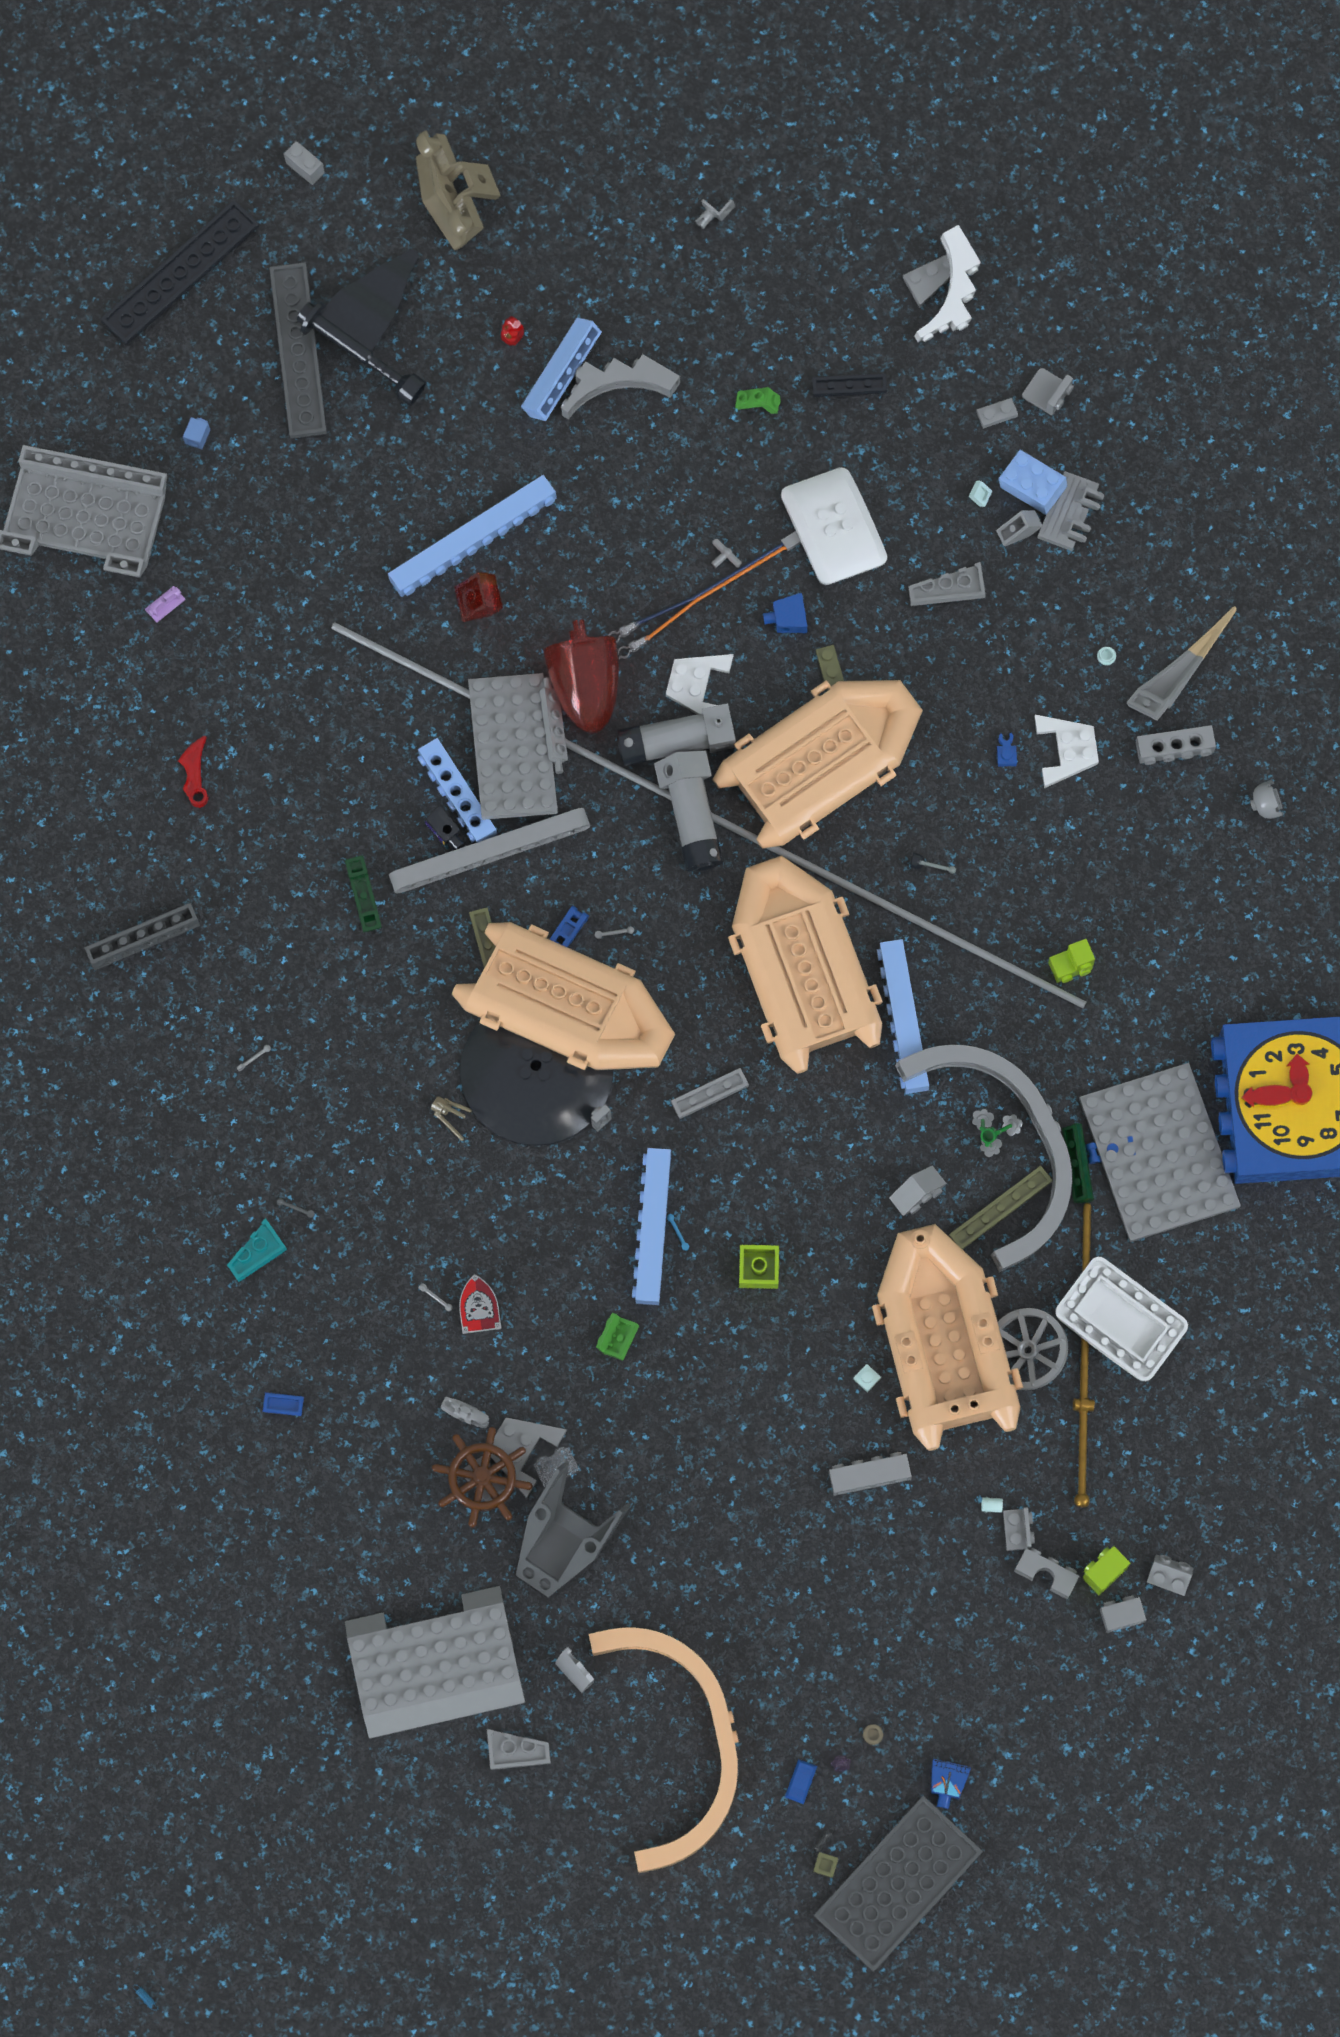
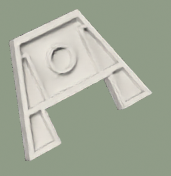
[666,654,733,714]
[1034,715,1099,788]

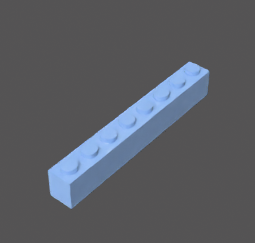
[877,939,929,1094]
[632,1148,671,1305]

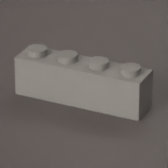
[829,1452,912,1496]

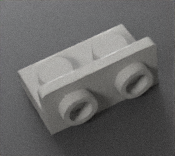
[1003,1507,1035,1551]

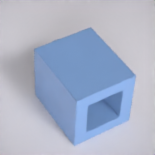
[183,417,210,449]

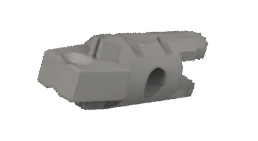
[441,1397,489,1429]

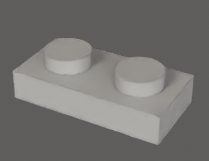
[977,398,1018,428]
[591,1105,612,1132]

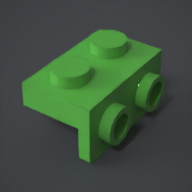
[596,1313,639,1361]

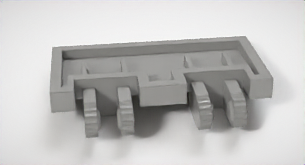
[1037,471,1104,551]

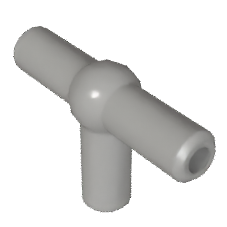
[712,539,742,568]

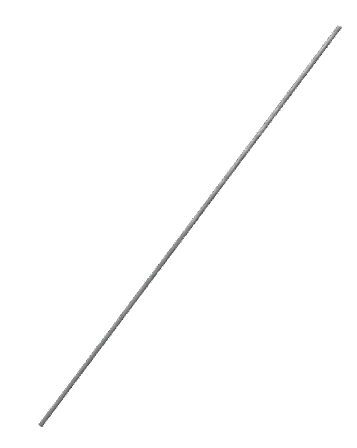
[331,622,1086,1008]

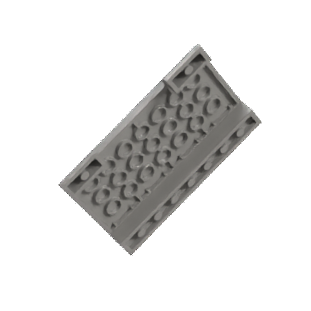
[0,445,167,577]
[345,1586,525,1739]

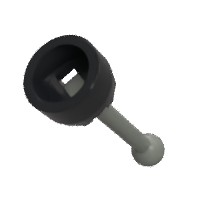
[910,853,956,874]

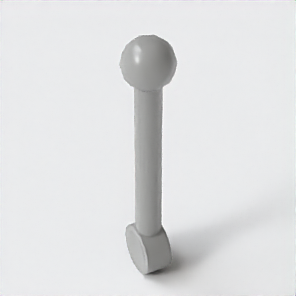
[595,926,634,939]
[237,1045,271,1071]
[419,1283,452,1311]

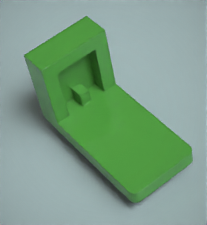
[735,387,780,414]

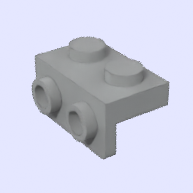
[1147,1555,1193,1596]

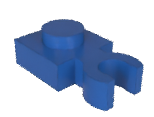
[997,733,1017,767]

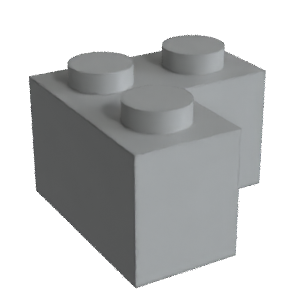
[889,1166,947,1216]

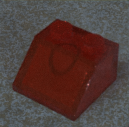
[454,572,503,622]

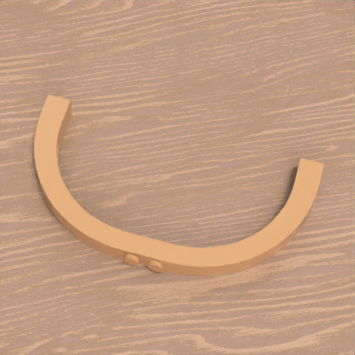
[589,1628,738,1873]

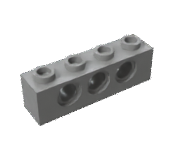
[1136,725,1216,765]

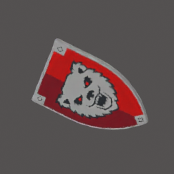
[459,1274,501,1334]

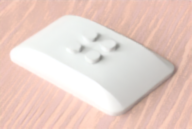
[781,468,887,585]
[1055,1257,1188,1381]

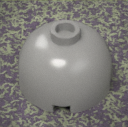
[1250,780,1284,819]

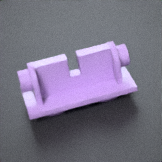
[145,586,186,623]

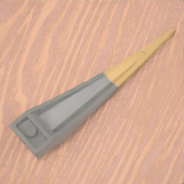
[1127,606,1237,720]

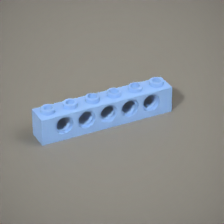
[417,738,497,843]

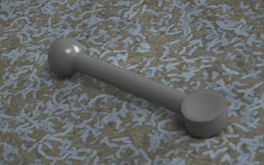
[277,1198,315,1218]

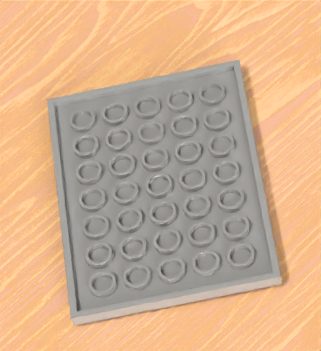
[1079,1063,1241,1242]

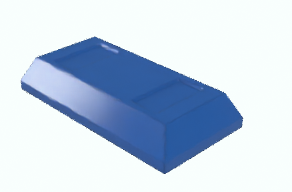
[262,1393,304,1416]
[785,1759,817,1804]

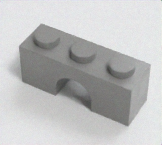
[1014,1548,1079,1599]

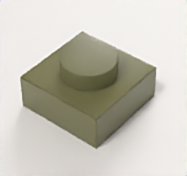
[813,1852,838,1878]

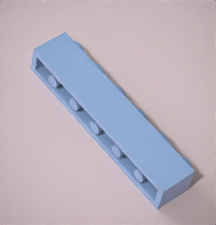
[521,318,602,421]

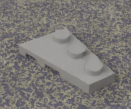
[903,255,950,308]
[487,1729,551,1770]

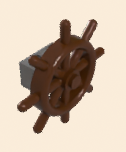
[432,1427,533,1527]

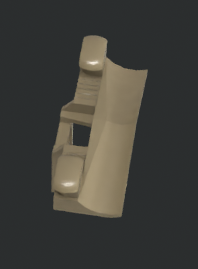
[416,131,501,250]

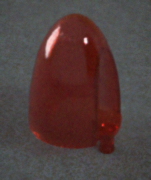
[543,620,619,733]

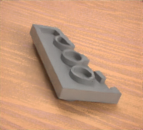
[909,562,985,606]

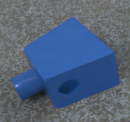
[763,593,807,633]

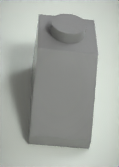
[996,510,1043,546]

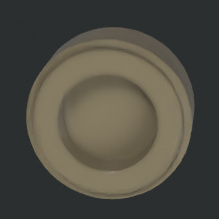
[863,1724,883,1745]

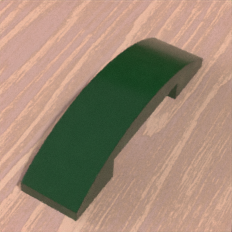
[345,855,382,933]

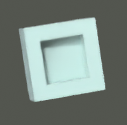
[969,481,992,507]
[853,1364,881,1393]

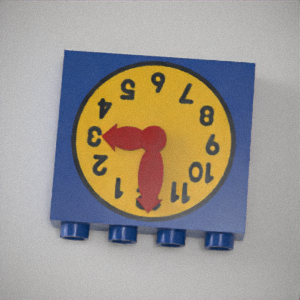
[1211,1017,1340,1184]

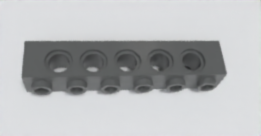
[84,903,200,970]

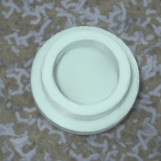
[1097,647,1116,665]

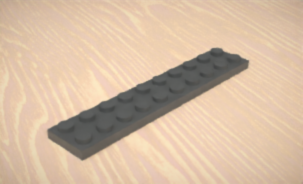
[270,262,327,439]

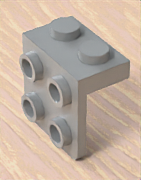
[1022,368,1074,415]

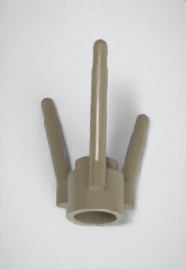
[431,1096,472,1141]

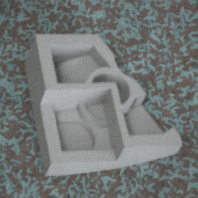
[555,1647,594,1693]

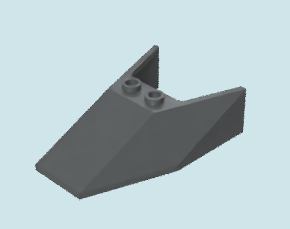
[516,1462,631,1597]

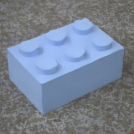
[999,450,1067,515]

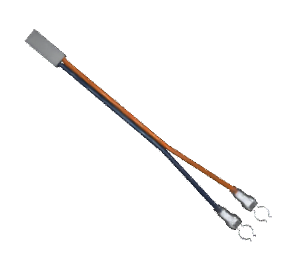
[606,531,801,659]

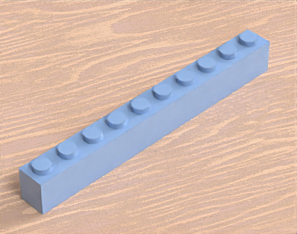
[388,475,556,597]

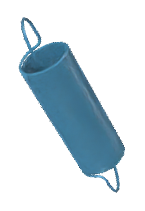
[133,1984,158,2011]

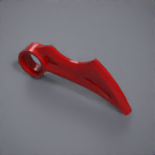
[178,736,208,808]

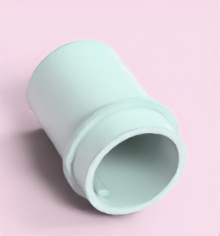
[981,1497,1003,1513]

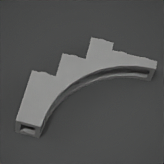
[561,354,680,420]

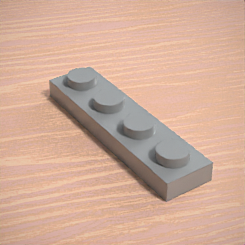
[671,1068,749,1119]

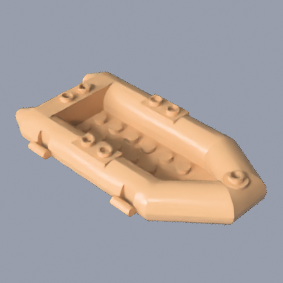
[712,680,923,848]
[728,856,883,1074]
[452,922,675,1070]
[872,1224,1023,1451]

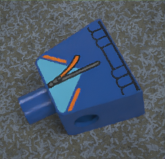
[931,1759,971,1809]

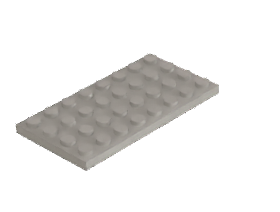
[468,673,558,820]

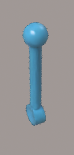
[667,1214,689,1251]

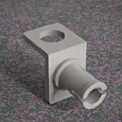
[695,199,735,229]

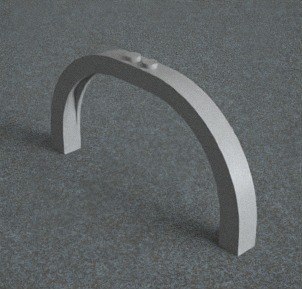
[895,1045,1072,1272]

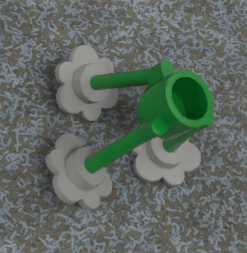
[972,1109,1023,1157]

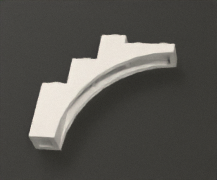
[915,225,981,342]

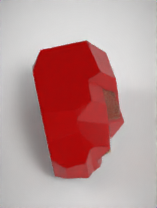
[501,316,524,345]

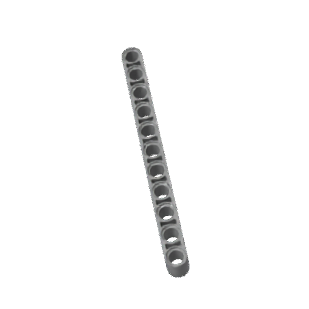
[389,808,590,893]

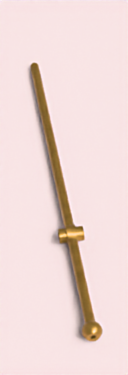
[1073,1202,1095,1507]

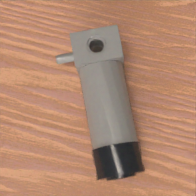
[617,703,736,766]
[654,751,723,872]

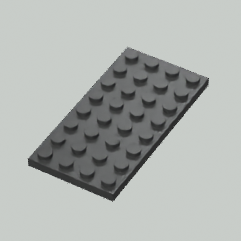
[814,1796,983,1972]

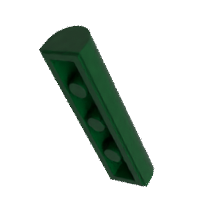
[1062,1123,1094,1203]

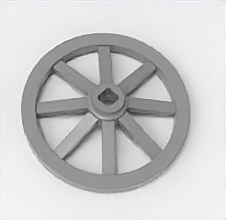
[998,1308,1068,1390]

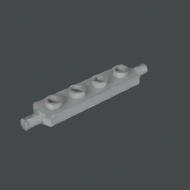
[540,677,568,774]

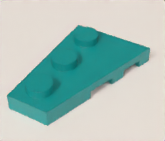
[227,1218,287,1282]

